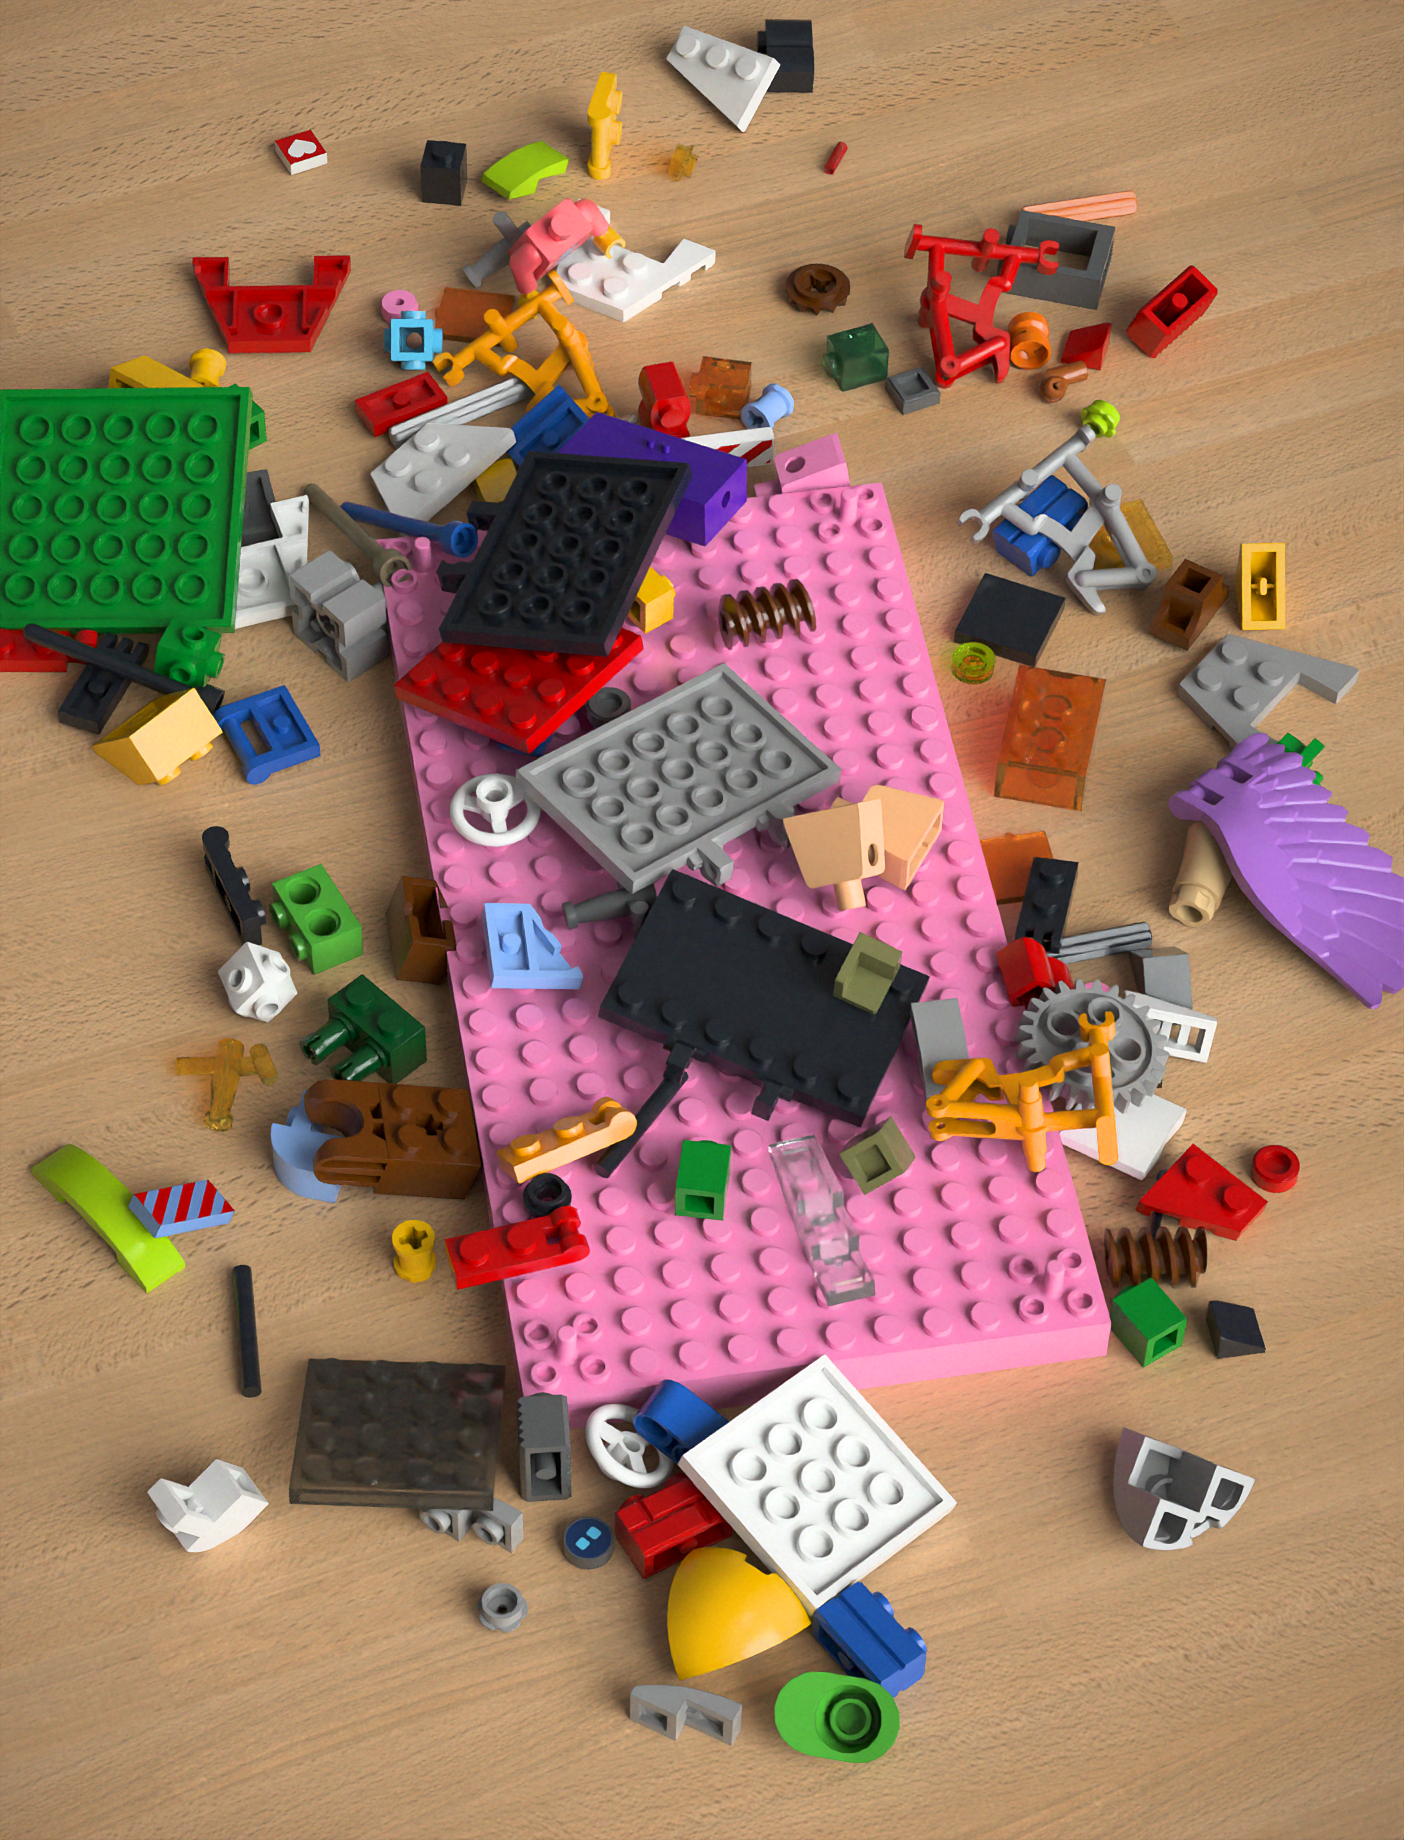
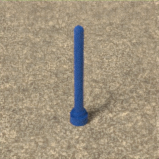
[340,502,478,558]

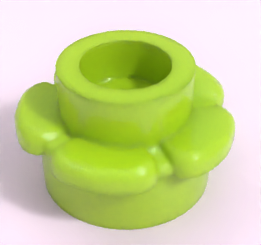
[1080,400,1120,438]

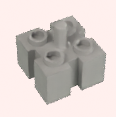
[289,550,389,682]

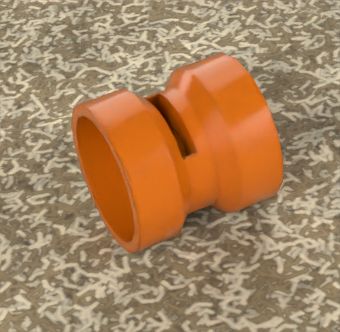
[1008,312,1051,370]

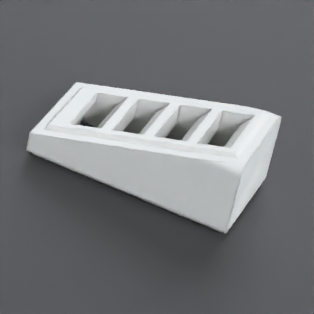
[1123,990,1217,1063]

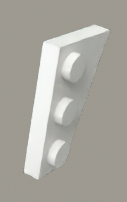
[666,26,780,133]

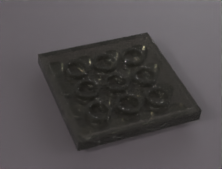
[289,1358,506,1511]

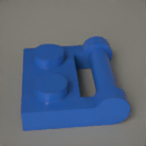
[213,685,320,785]

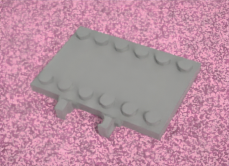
[515,663,841,894]

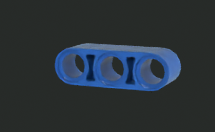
[633,1379,730,1464]

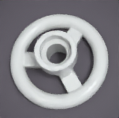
[450,773,541,847]
[585,1404,674,1488]

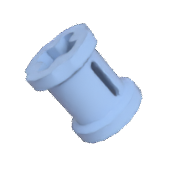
[740,383,794,430]

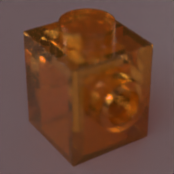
[689,356,752,420]

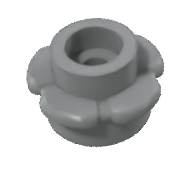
[477,1583,528,1633]

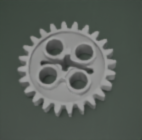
[1015,978,1169,1114]

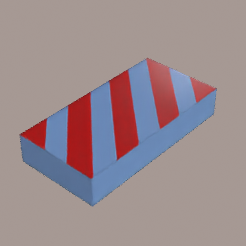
[128,1180,235,1238]

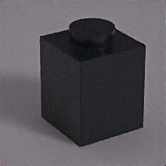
[420,140,468,206]

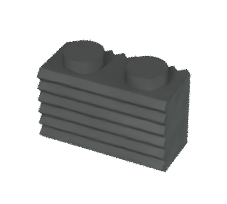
[517,1392,572,1502]

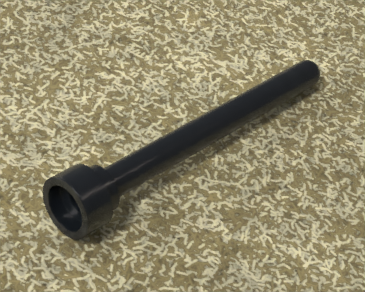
[23,623,225,716]

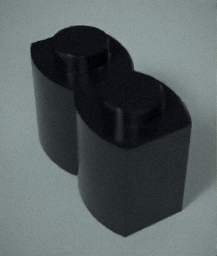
[757,19,814,93]

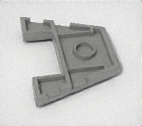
[1178,634,1359,751]

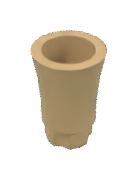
[1169,822,1233,927]

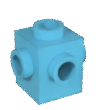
[384,311,443,370]

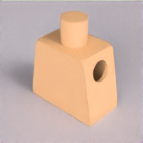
[831,784,944,890]
[783,798,885,911]

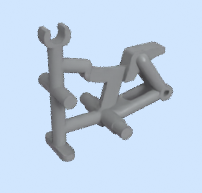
[956,424,1157,615]

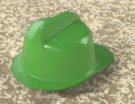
[774,1672,900,1763]

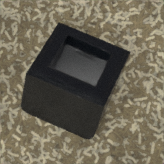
[1206,1300,1266,1359]

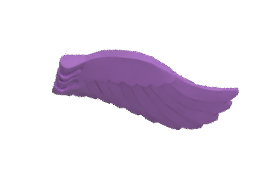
[1168,733,1404,1009]

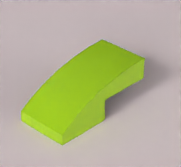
[481,140,569,200]

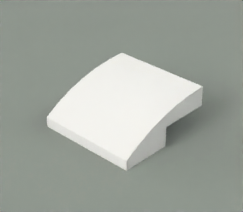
[1060,1095,1187,1180]

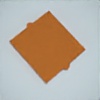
[435,287,515,347]
[979,831,1054,905]

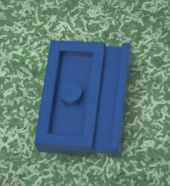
[507,385,589,467]

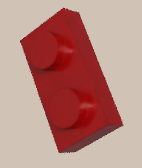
[355,371,448,437]

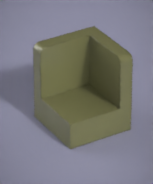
[833,932,903,1014]
[839,1117,916,1195]

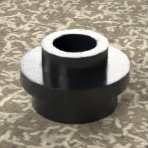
[523,1173,572,1218]

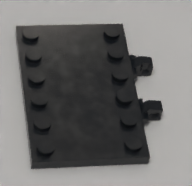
[436,451,692,657]
[598,869,930,1128]

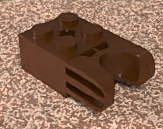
[304,1079,481,1200]

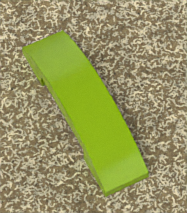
[31,1143,186,1293]

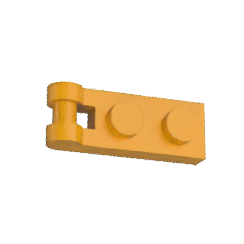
[496,1097,637,1184]

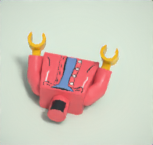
[507,197,625,319]

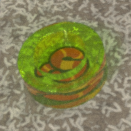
[951,642,995,685]

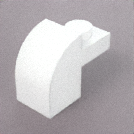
[147,1459,269,1552]

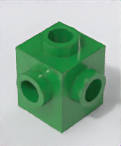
[154,618,225,688]

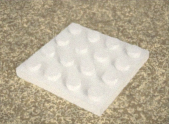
[677,1354,957,1618]

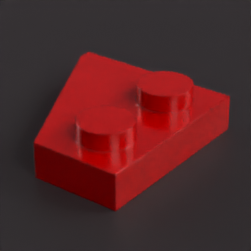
[1135,1144,1268,1241]

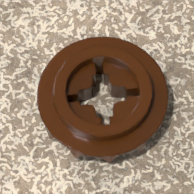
[786,264,850,315]

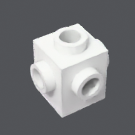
[218,942,297,1023]

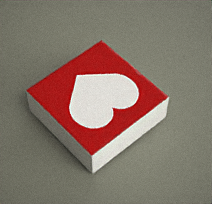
[275,129,327,175]

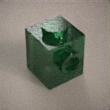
[822,323,889,392]

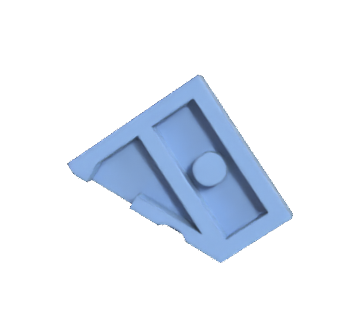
[481,903,583,989]

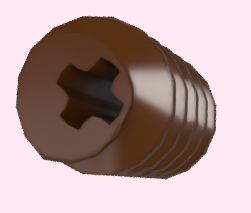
[718,579,817,650]
[1104,1226,1207,1289]

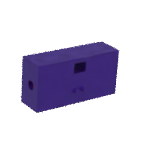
[557,412,747,547]

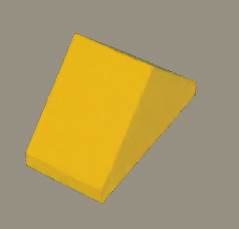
[1234,543,1285,630]

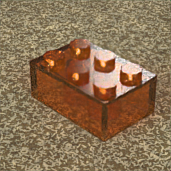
[994,665,1106,811]

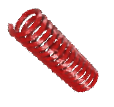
[824,142,848,174]

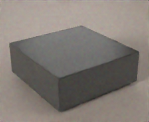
[885,367,941,415]

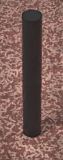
[594,1070,689,1178]
[232,1265,262,1398]

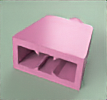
[754,433,850,497]

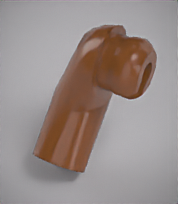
[1039,360,1088,403]

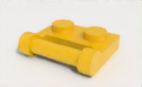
[587,71,622,180]

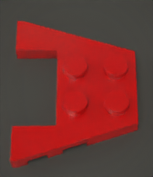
[192,255,351,353]

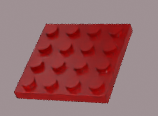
[393,628,644,754]

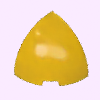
[667,1547,812,1681]

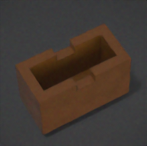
[385,876,457,985]

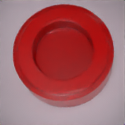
[1251,1145,1300,1193]

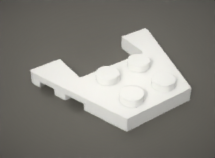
[556,199,715,322]
[235,495,309,629]

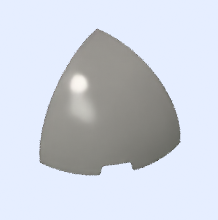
[1113,1427,1256,1550]

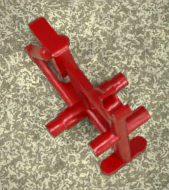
[904,224,1059,389]

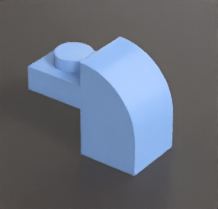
[271,1089,344,1203]

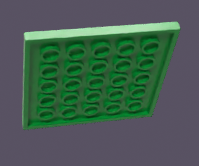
[0,387,253,634]

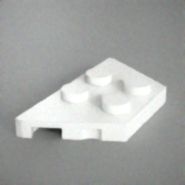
[370,423,516,537]

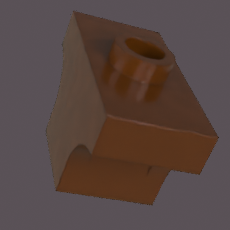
[1150,559,1230,651]

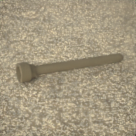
[304,483,411,587]

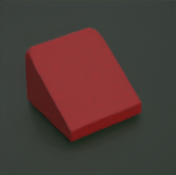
[1061,323,1112,371]

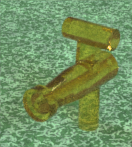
[175,1038,279,1132]

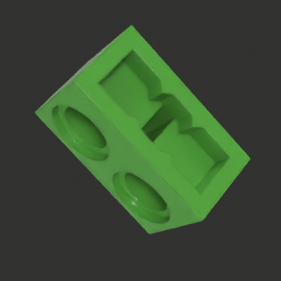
[269,864,363,975]

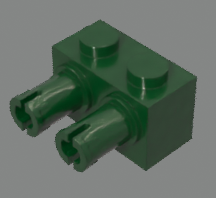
[299,974,427,1084]

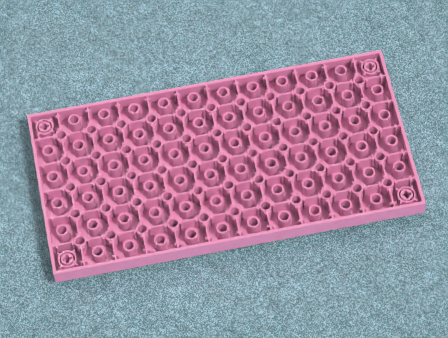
[376,482,1111,1429]

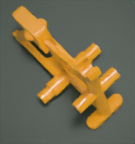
[432,269,616,419]
[926,1011,1119,1172]

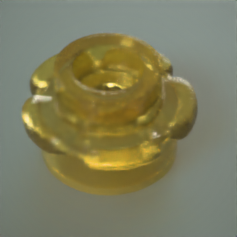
[666,143,699,182]

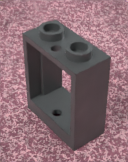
[997,210,1116,310]

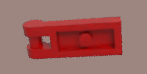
[444,1206,590,1290]

